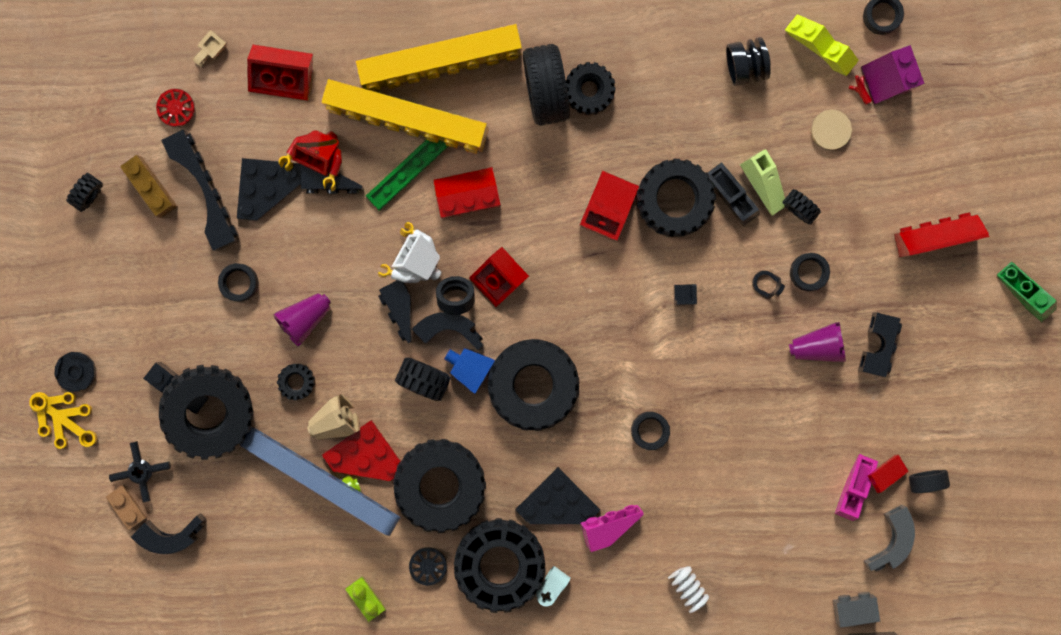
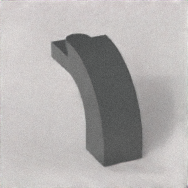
[864,505,915,571]

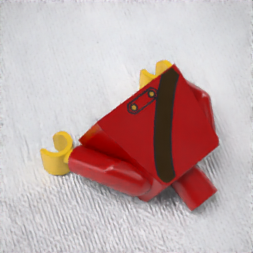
[279,130,342,191]

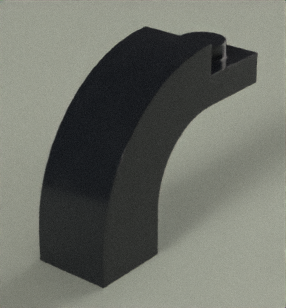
[412,312,483,350]
[131,513,206,554]

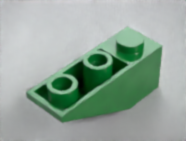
[997,262,1057,323]

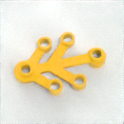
[29,392,97,449]

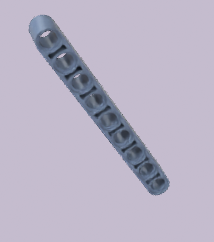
[239,427,400,536]

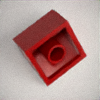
[469,247,529,307]

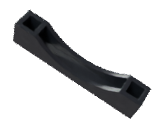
[161,130,239,252]

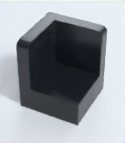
[674,284,697,305]

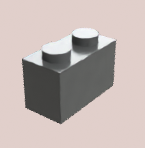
[833,592,880,628]

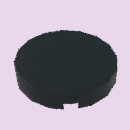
[54,352,96,392]

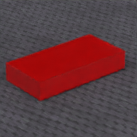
[867,454,909,493]

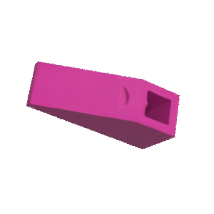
[581,505,644,552]

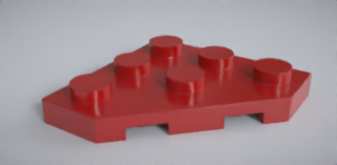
[322,420,401,481]

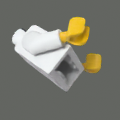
[378,222,441,283]

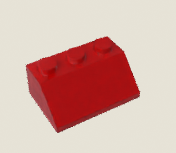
[247,44,313,101]
[433,167,501,219]

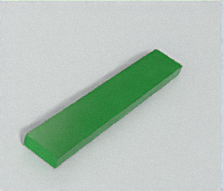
[366,140,449,211]

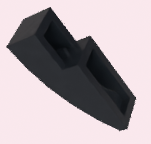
[708,162,760,226]

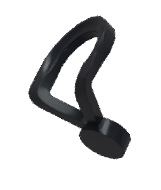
[752,270,785,299]

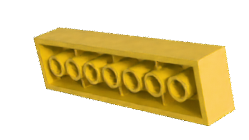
[356,24,522,92]
[321,79,489,154]

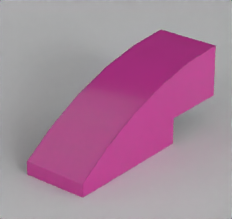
[835,454,878,521]

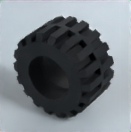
[395,358,451,401]

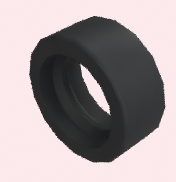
[863,0,904,35]
[790,253,830,291]
[218,263,259,302]
[436,276,475,315]
[631,411,670,450]
[909,470,950,493]

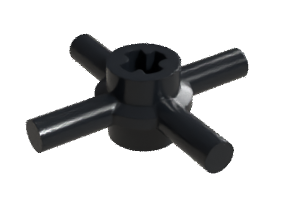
[109,441,171,502]

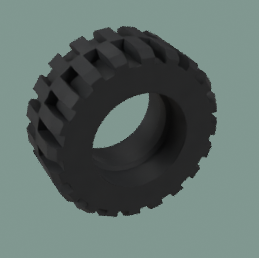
[636,159,716,237]

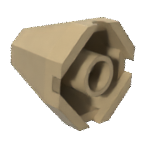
[307,394,360,440]

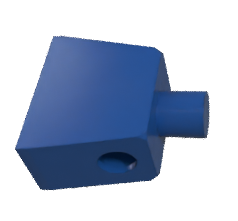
[444,348,495,394]

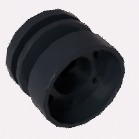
[726,37,771,86]

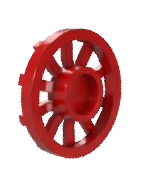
[156,89,195,127]

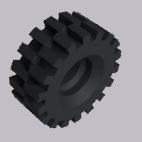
[566,62,616,115]

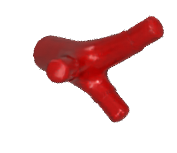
[849,75,872,105]

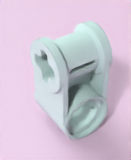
[536,566,571,607]

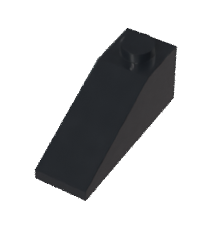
[143,362,209,415]

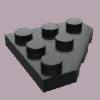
[237,158,301,221]
[515,467,601,524]

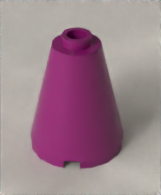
[273,293,331,347]
[789,322,846,362]

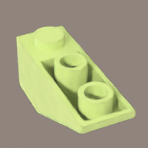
[740,149,785,216]

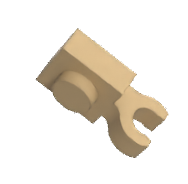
[193,30,227,67]

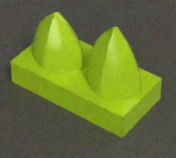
[345,576,386,622]

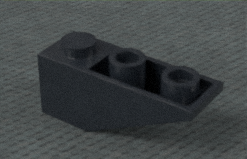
[301,164,364,194]
[378,280,412,343]

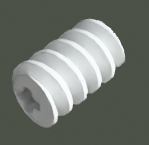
[668,566,709,613]

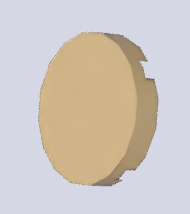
[811,109,852,150]

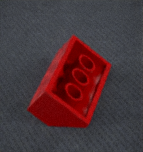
[894,212,990,257]

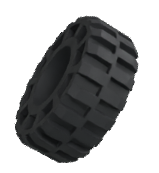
[488,339,580,431]
[159,365,253,460]
[393,439,486,533]
[454,518,545,613]

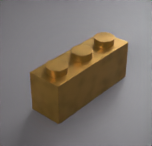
[120,155,177,218]

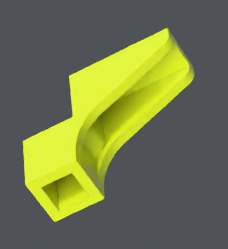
[785,14,859,76]

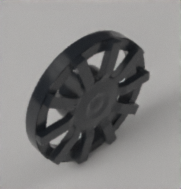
[409,547,447,586]

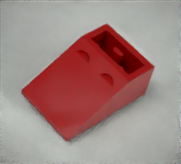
[579,170,639,242]

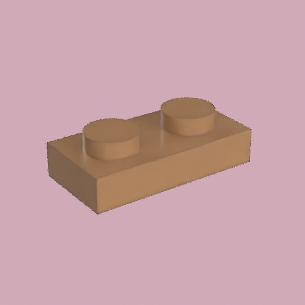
[106,485,147,530]

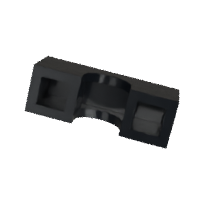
[858,312,902,377]

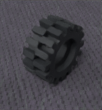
[66,173,103,212]
[783,189,821,225]
[277,364,315,401]

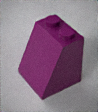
[861,45,925,105]

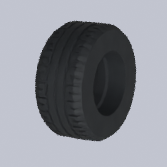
[523,44,570,126]

